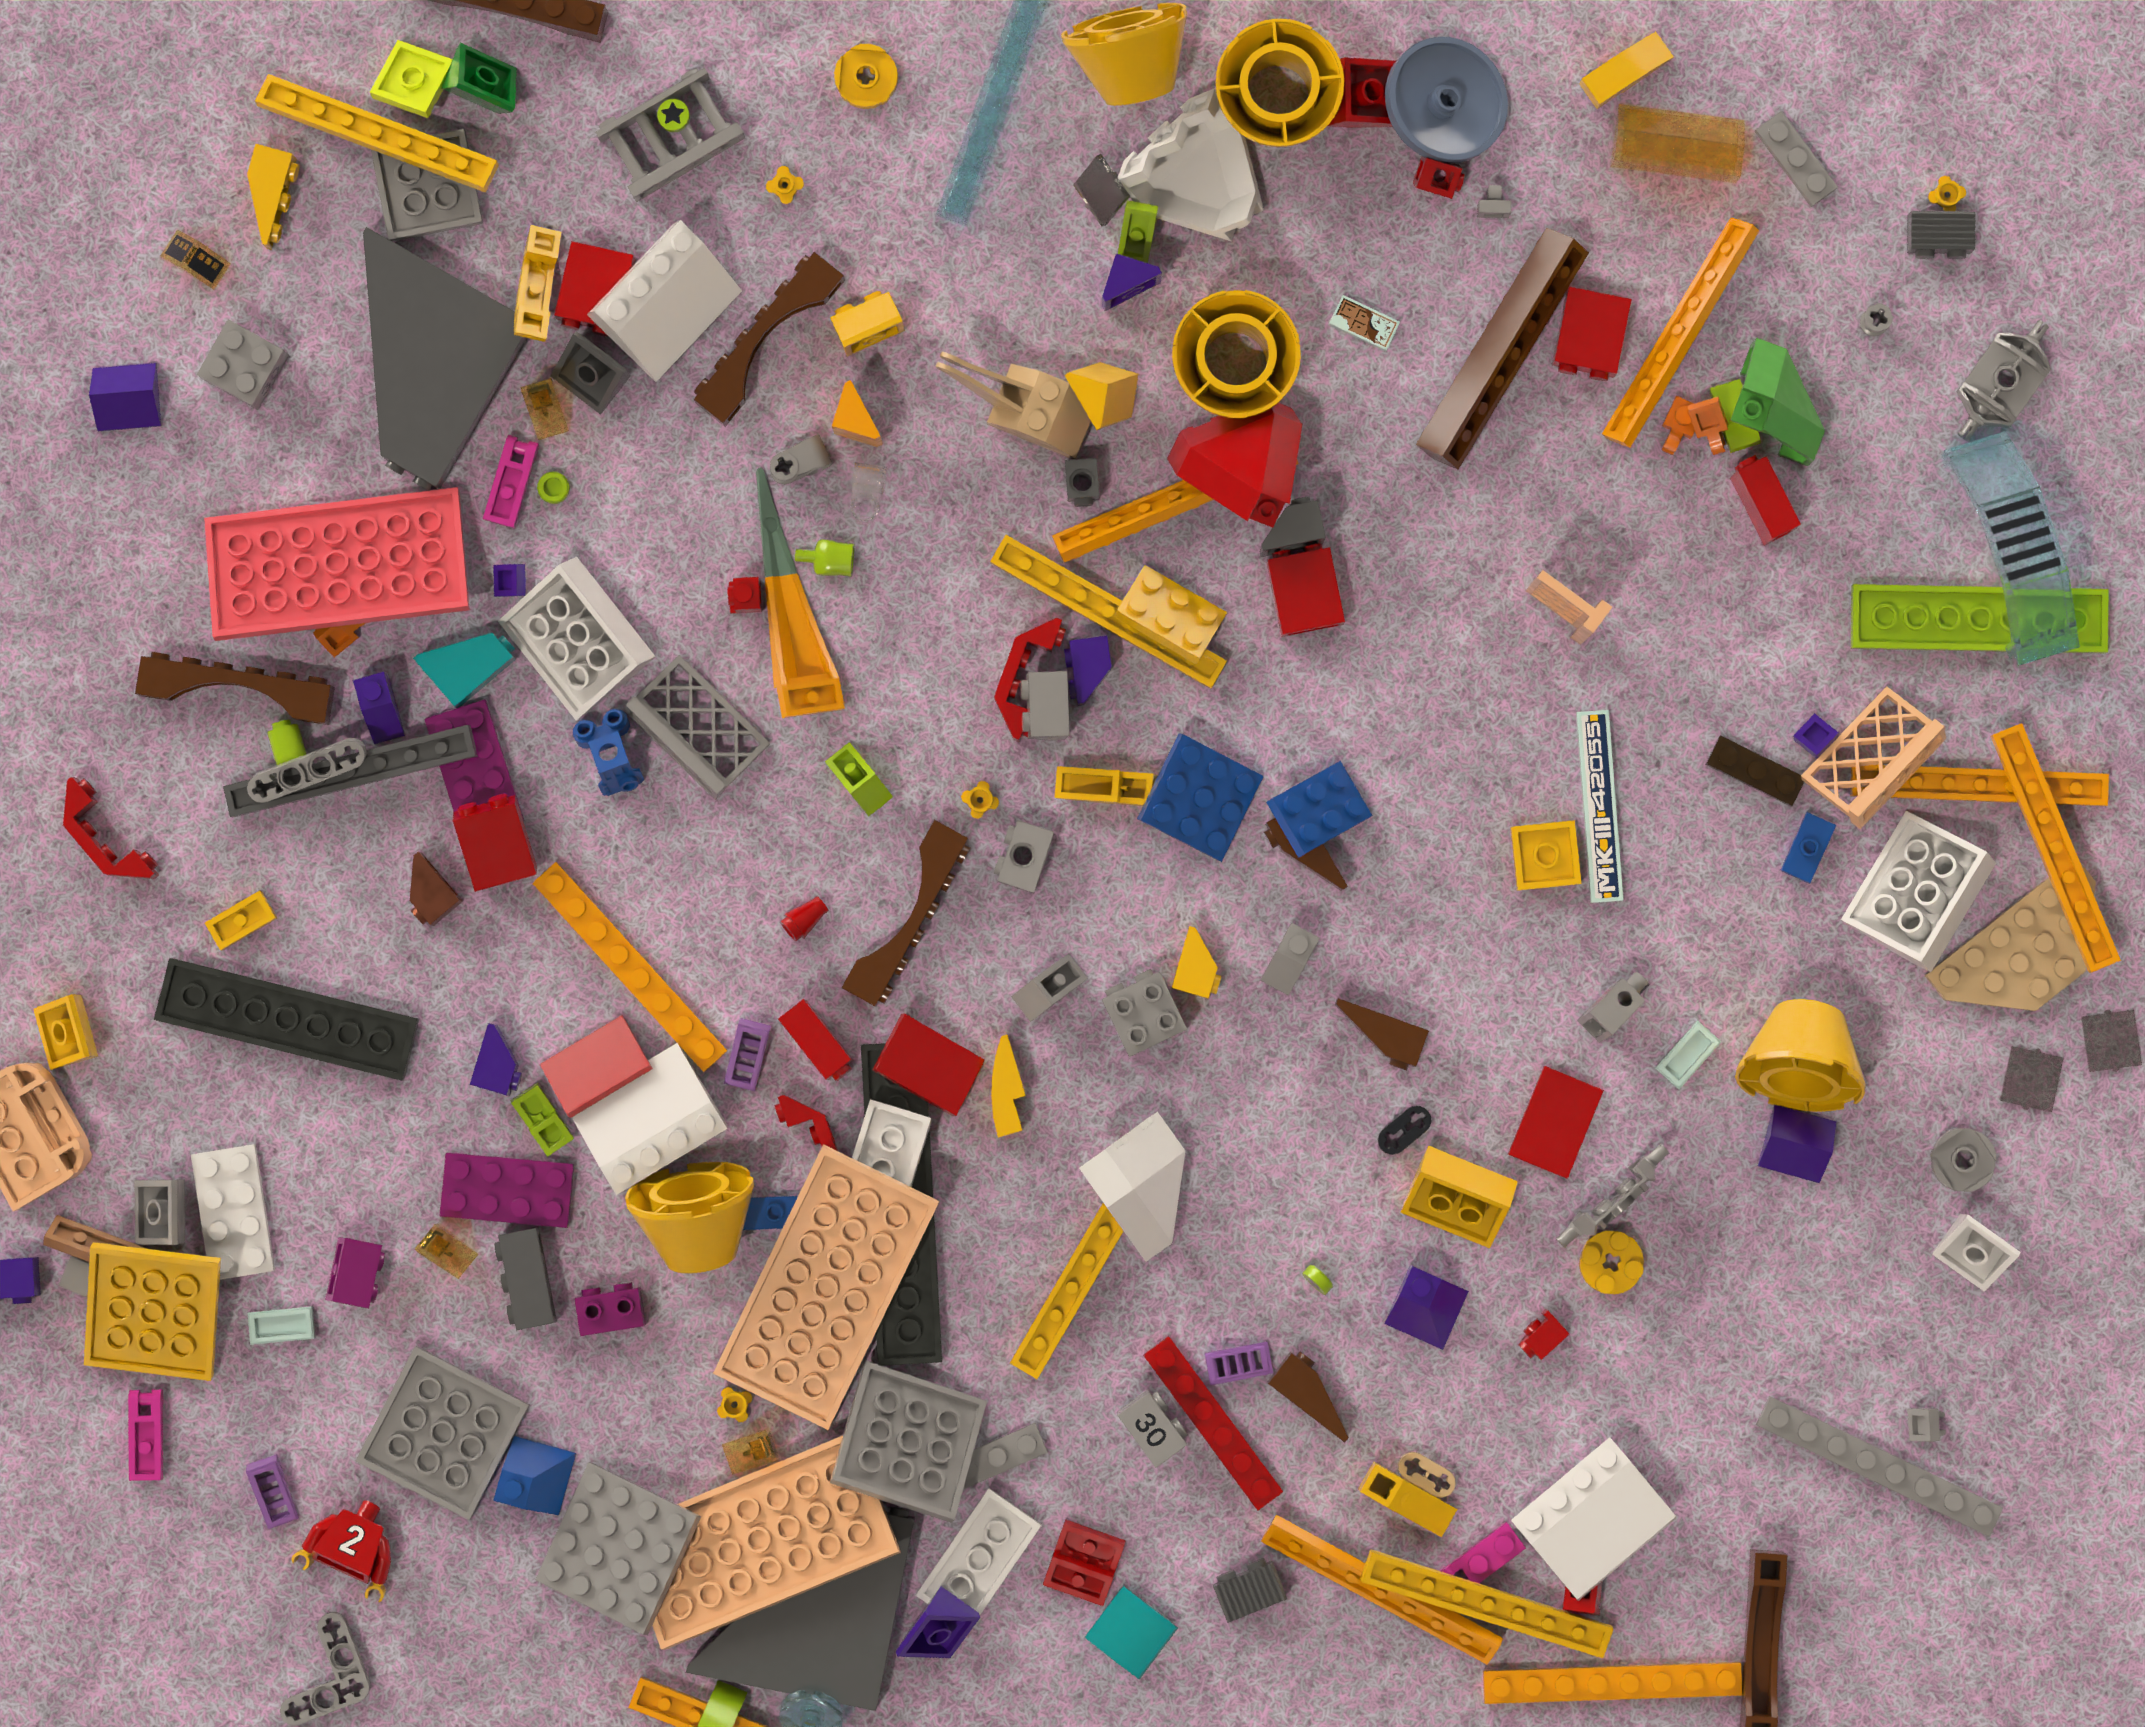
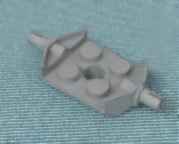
[1956,320,2051,441]
[1556,1143,1669,1248]

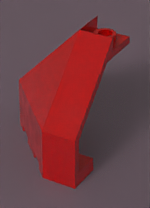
[1167,403,1303,528]

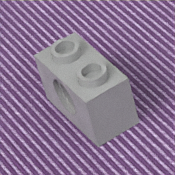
[994,820,1054,894]

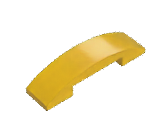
[514,225,562,342]

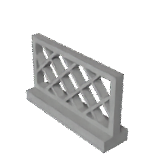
[624,655,770,800]

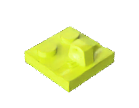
[370,40,453,118]

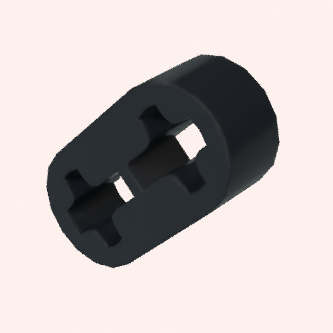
[1377,1106,1432,1155]

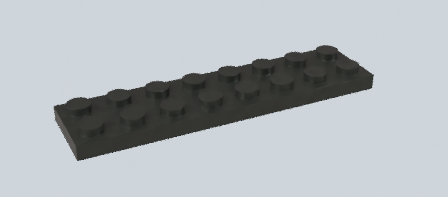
[154,958,419,1081]

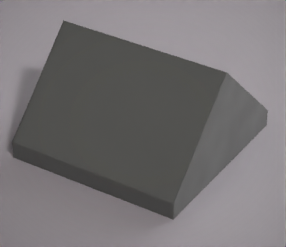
[550,331,631,415]

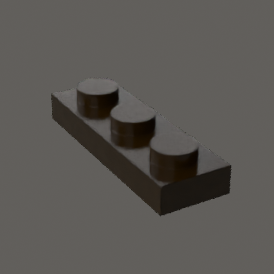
[1705,735,1804,807]

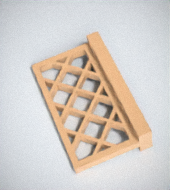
[1526,570,1612,645]
[1801,686,1946,829]

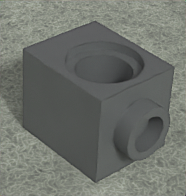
[1065,458,1099,507]

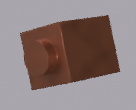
[409,851,463,926]

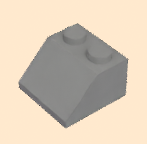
[1021,671,1070,740]

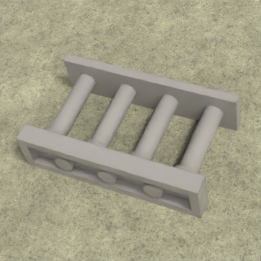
[595,67,745,202]

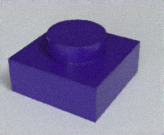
[493,564,526,597]
[1793,713,1839,759]

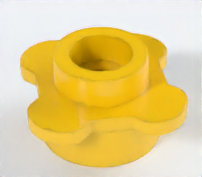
[766,166,804,204]
[1928,176,1966,211]
[961,781,999,819]
[717,1387,752,1422]

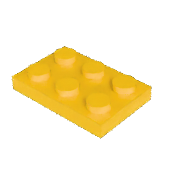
[1114,565,1227,664]

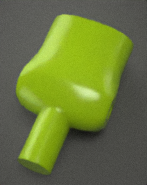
[795,539,855,577]

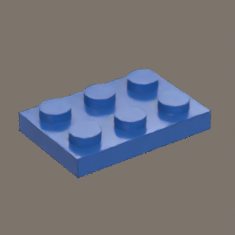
[1266,761,1373,858]

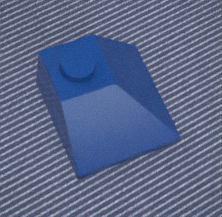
[493,1436,576,1515]

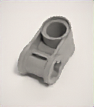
[770,435,833,485]

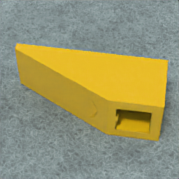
[247,144,300,250]
[1358,1461,1458,1537]

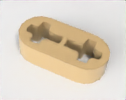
[1398,1452,1456,1497]

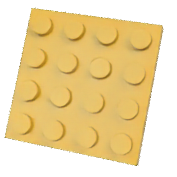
[84,1242,221,1381]

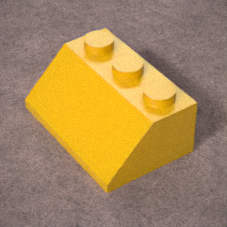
[1400,1146,1518,1248]

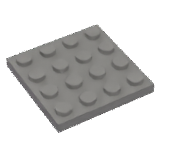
[355,1346,530,1520]
[830,1361,987,1523]
[535,1462,701,1635]

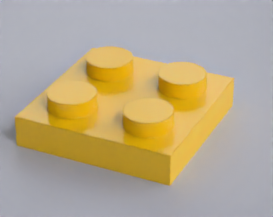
[1510,820,1582,891]

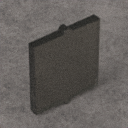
[1073,154,1130,227]
[2081,1010,2142,1072]
[2000,1046,2064,1112]

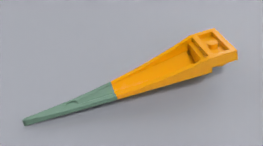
[756,467,845,718]

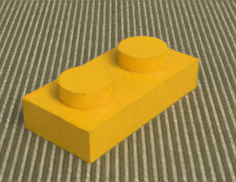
[205,890,277,951]

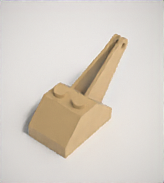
[935,352,1091,460]

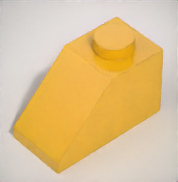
[1171,926,1222,999]

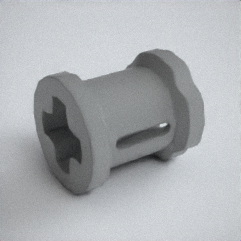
[1860,303,1893,336]

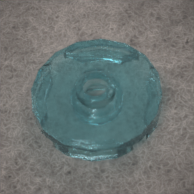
[779,1690,844,1727]

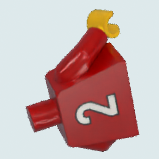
[291,1500,392,1602]

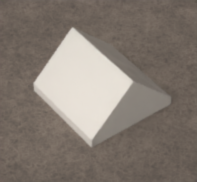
[1932,1214,2021,1292]

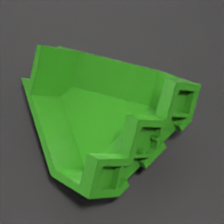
[1730,338,1825,466]

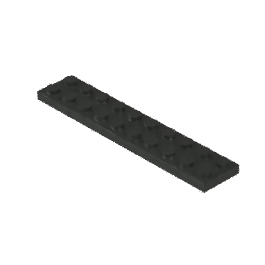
[861,1043,942,1366]

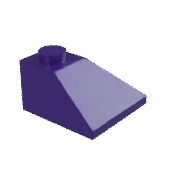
[1384,1265,1469,1350]

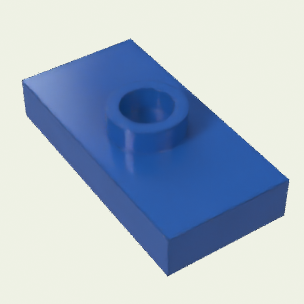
[1780,812,1836,884]
[743,1196,798,1230]

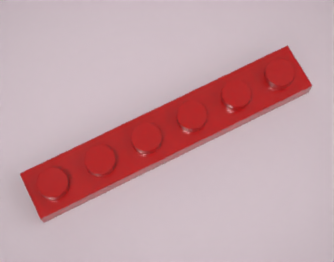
[1143,1336,1283,1511]

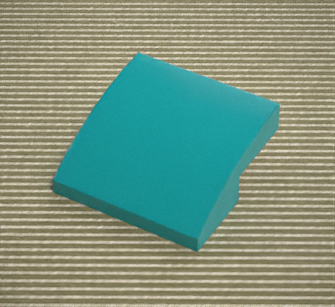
[1085,1586,1178,1679]

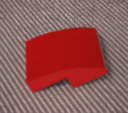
[1043,1519,1126,1606]

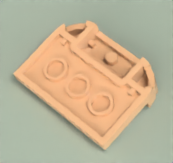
[0,1063,92,1212]

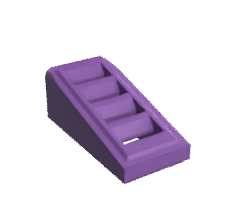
[724,1018,771,1091]
[1204,1341,1273,1386]
[246,1454,299,1529]

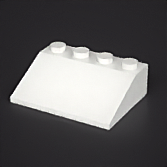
[587,220,742,382]
[498,557,656,721]
[1841,811,1996,972]
[572,1042,727,1195]
[1511,1437,1677,1601]

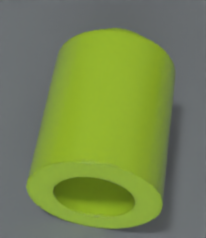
[267,719,307,766]

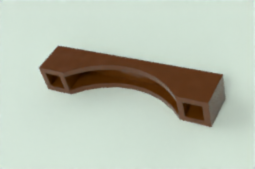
[428,0,608,43]
[694,251,845,427]
[135,652,335,725]
[841,819,971,1007]
[1740,1549,1788,1727]

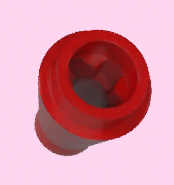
[780,896,829,941]

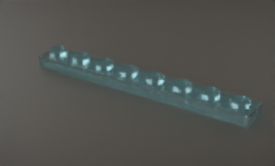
[936,0,1048,227]

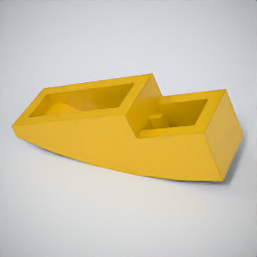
[1579,31,1674,109]
[1054,766,1158,806]
[991,1034,1026,1138]

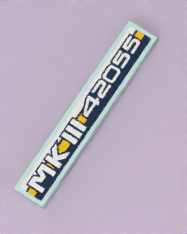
[1576,710,1623,903]

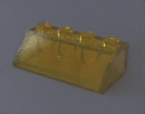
[1610,104,1745,183]

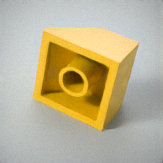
[830,291,905,356]

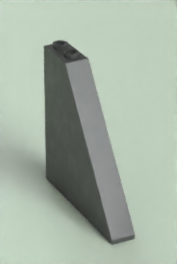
[363,227,528,491]
[686,1507,915,1711]

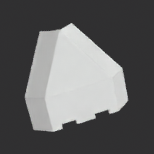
[1117,88,1264,241]
[1079,1111,1185,1262]

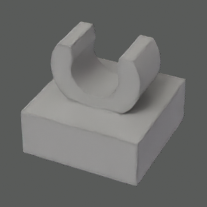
[1477,185,1511,218]
[1907,1408,1946,1442]

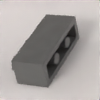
[494,1227,557,1331]

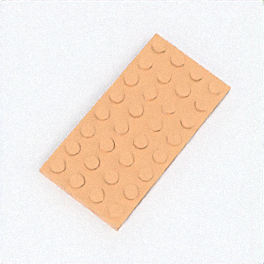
[713,1145,940,1430]
[652,1436,901,1650]

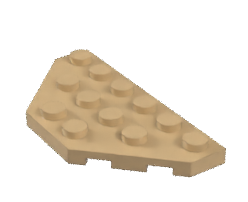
[1924,862,2096,1011]

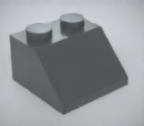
[1259,497,1326,557]

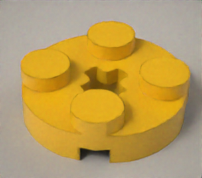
[834,44,898,109]
[1579,1230,1644,1295]

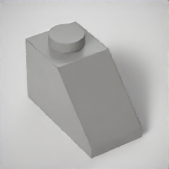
[1260,923,1320,995]
[1011,953,1088,1022]

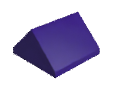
[1102,254,1162,311]
[89,363,161,432]
[1757,1105,1836,1183]
[896,1586,981,1658]

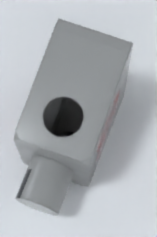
[1577,972,1649,1043]

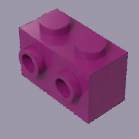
[325,1237,385,1309]
[574,1282,646,1336]

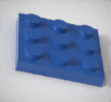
[1137,733,1264,862]

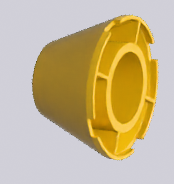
[1061,3,1187,106]
[1215,19,1344,147]
[1172,290,1301,418]
[1735,999,1866,1112]
[625,1162,754,1273]

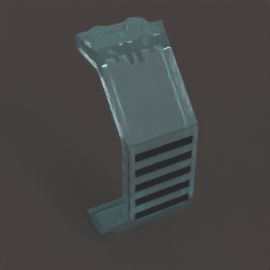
[1941,431,2080,666]

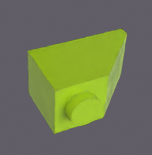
[825,742,893,817]

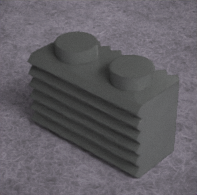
[1907,211,1976,259]
[1212,1558,1287,1623]

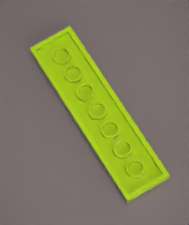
[1851,584,2109,654]

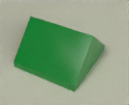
[441,42,517,114]

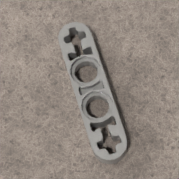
[247,738,367,803]

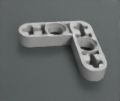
[280,1611,371,1726]

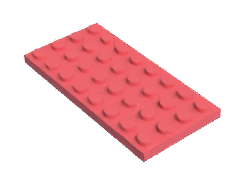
[204,487,470,641]

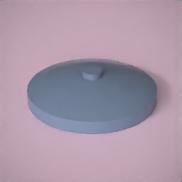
[1385,37,1508,164]

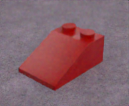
[1328,57,1396,128]

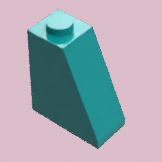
[413,633,516,708]

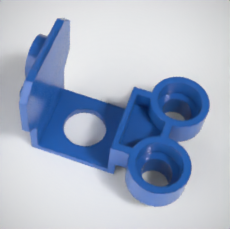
[573,709,645,796]

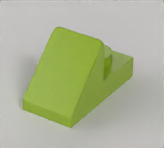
[1117,200,1158,263]

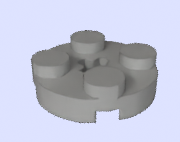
[1930,1128,1996,1192]

